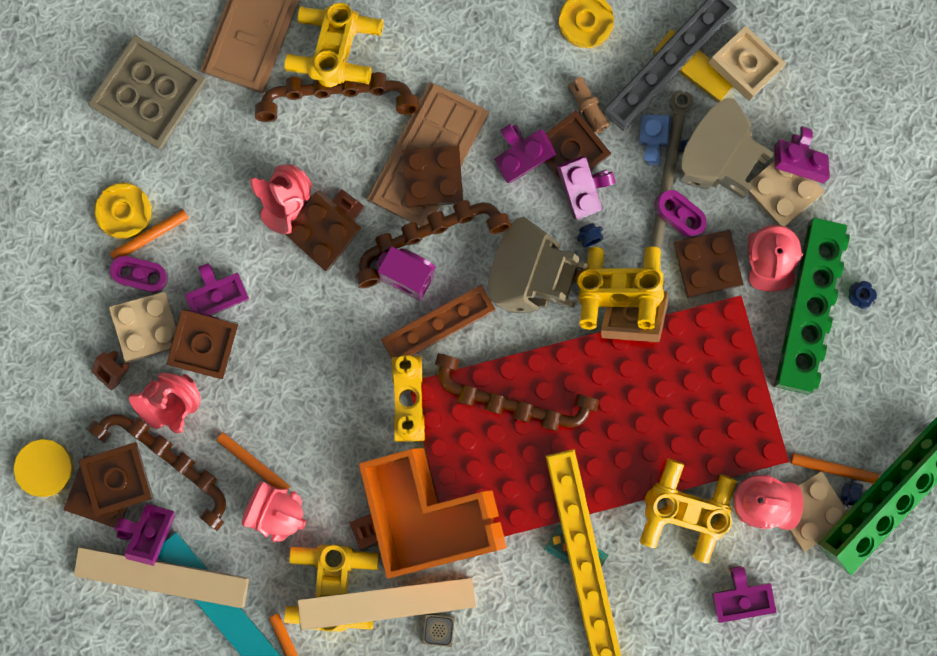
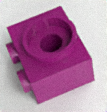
[376,246,436,302]

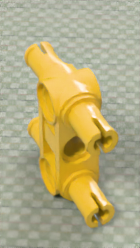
[284,3,384,87]
[577,246,664,329]
[392,355,425,442]
[639,458,737,563]
[284,544,379,632]

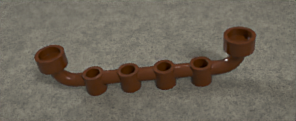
[255,72,419,122]
[355,200,511,289]
[434,353,599,431]
[86,414,226,531]

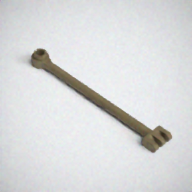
[647,90,693,290]

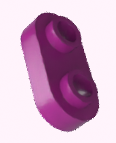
[654,190,707,237]
[110,256,168,293]

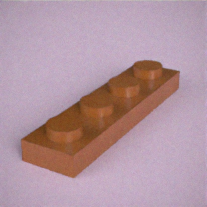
[381,285,495,359]

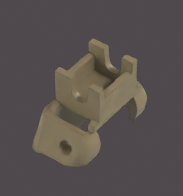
[680,98,774,198]
[488,217,589,313]

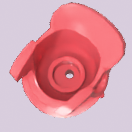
[250,164,312,234]
[747,225,803,292]
[129,373,201,433]
[734,474,803,530]
[241,481,307,542]

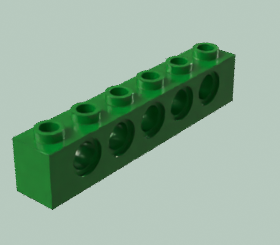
[774,218,850,395]
[818,417,937,575]

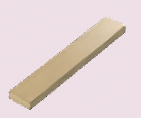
[74,547,249,608]
[297,578,476,631]

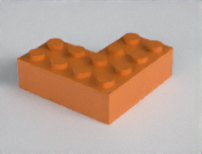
[359,448,507,579]

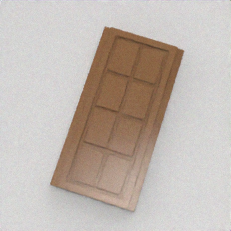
[200,0,300,94]
[367,82,489,227]

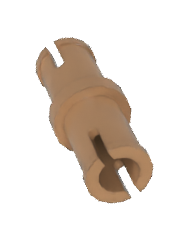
[567,77,610,134]

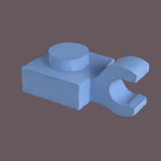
[639,115,672,165]

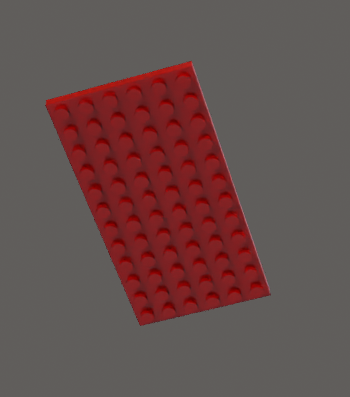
[410,295,789,537]

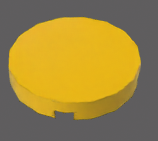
[558,0,614,49]
[94,183,152,239]
[13,439,74,497]

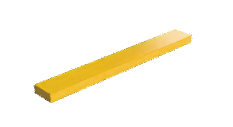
[545,449,621,656]

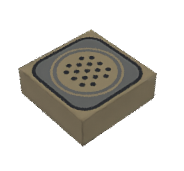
[423,614,455,647]

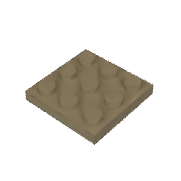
[88,35,207,150]

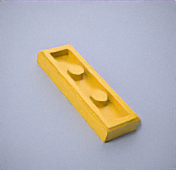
[653,29,733,102]

